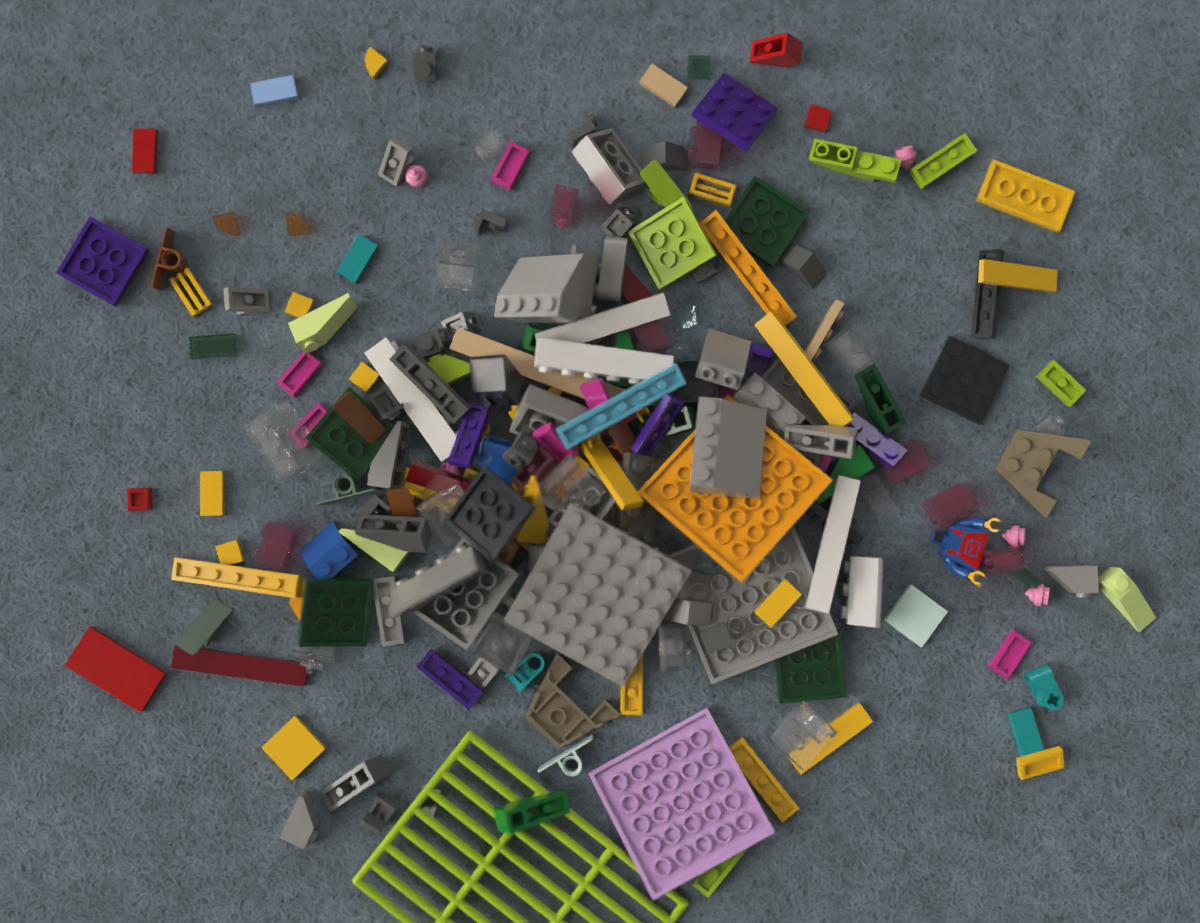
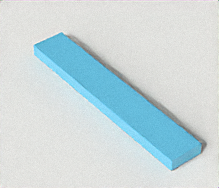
[556,363,687,450]

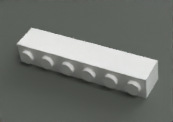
[364,338,459,463]
[533,338,674,385]

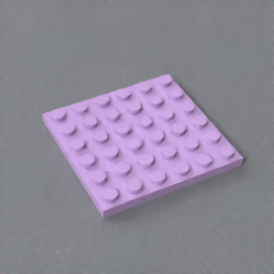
[588,708,775,900]

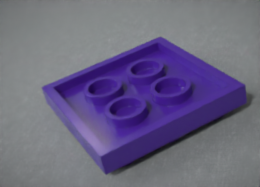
[691,73,778,152]
[56,216,150,307]

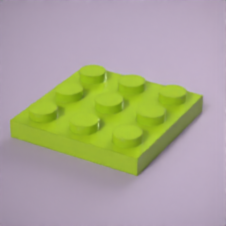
[628,197,717,290]

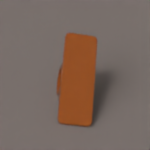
[151,227,188,291]
[333,392,386,443]
[607,419,636,462]
[387,488,419,518]

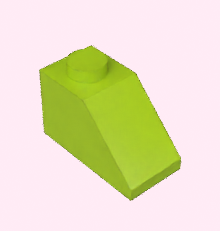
[428,354,471,386]

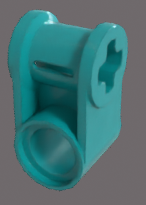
[504,651,546,692]
[1024,664,1064,710]

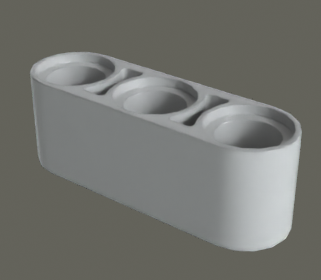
[597,236,628,302]

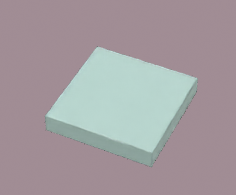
[884,584,948,648]

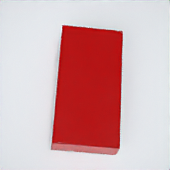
[131,128,158,174]

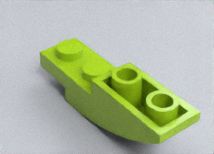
[809,139,902,183]

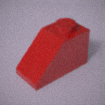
[750,32,803,68]

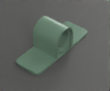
[316,474,381,505]
[176,598,232,655]

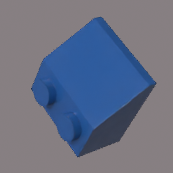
[299,521,362,578]

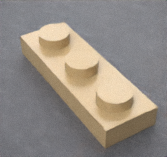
[804,299,844,361]

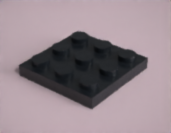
[919,336,1010,425]
[444,465,536,563]

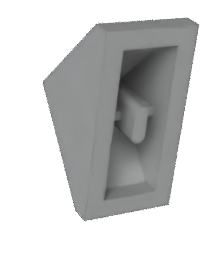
[665,598,712,626]

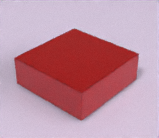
[804,104,832,133]
[127,488,152,511]

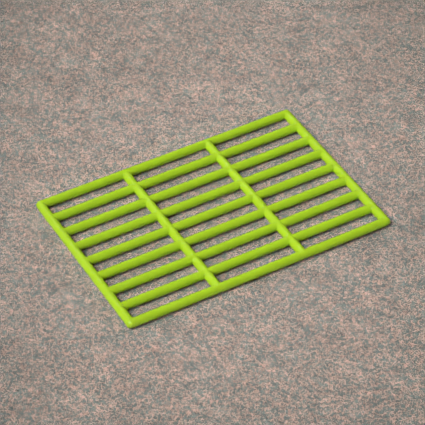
[352,731,689,923]

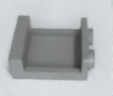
[695,328,751,390]

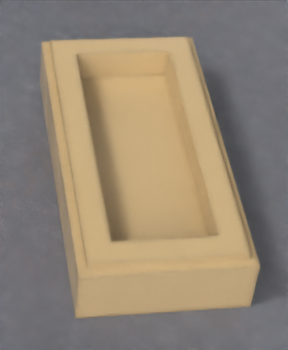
[639,64,688,107]

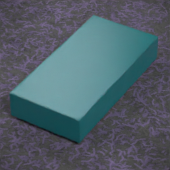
[336,234,379,284]
[1007,707,1044,756]

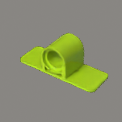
[640,160,692,208]

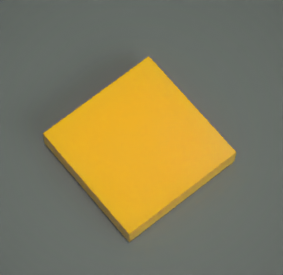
[261,715,327,780]

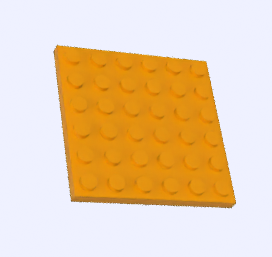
[638,394,832,584]

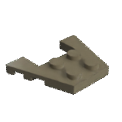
[995,429,1091,518]
[525,652,620,749]

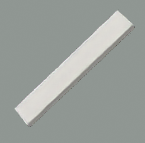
[535,293,670,344]
[805,475,861,614]

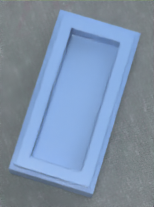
[250,75,299,107]

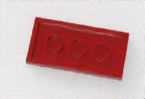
[65,626,167,713]

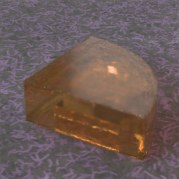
[212,212,240,235]
[286,213,311,236]

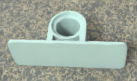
[538,735,593,776]

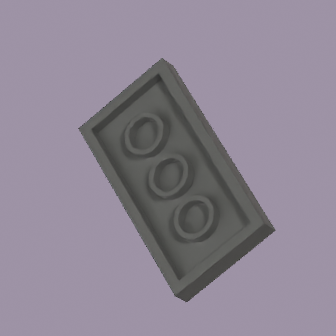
[761,357,856,425]
[615,453,664,547]

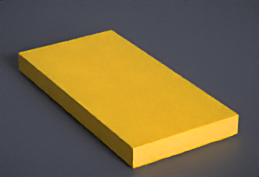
[976,159,1076,233]

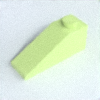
[288,293,357,354]
[339,528,410,572]
[1098,567,1156,632]

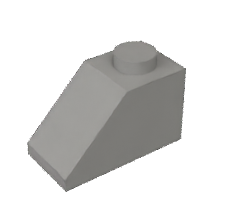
[1044,565,1099,598]
[279,791,319,850]

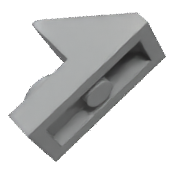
[378,137,414,186]
[223,287,270,315]
[466,650,503,690]

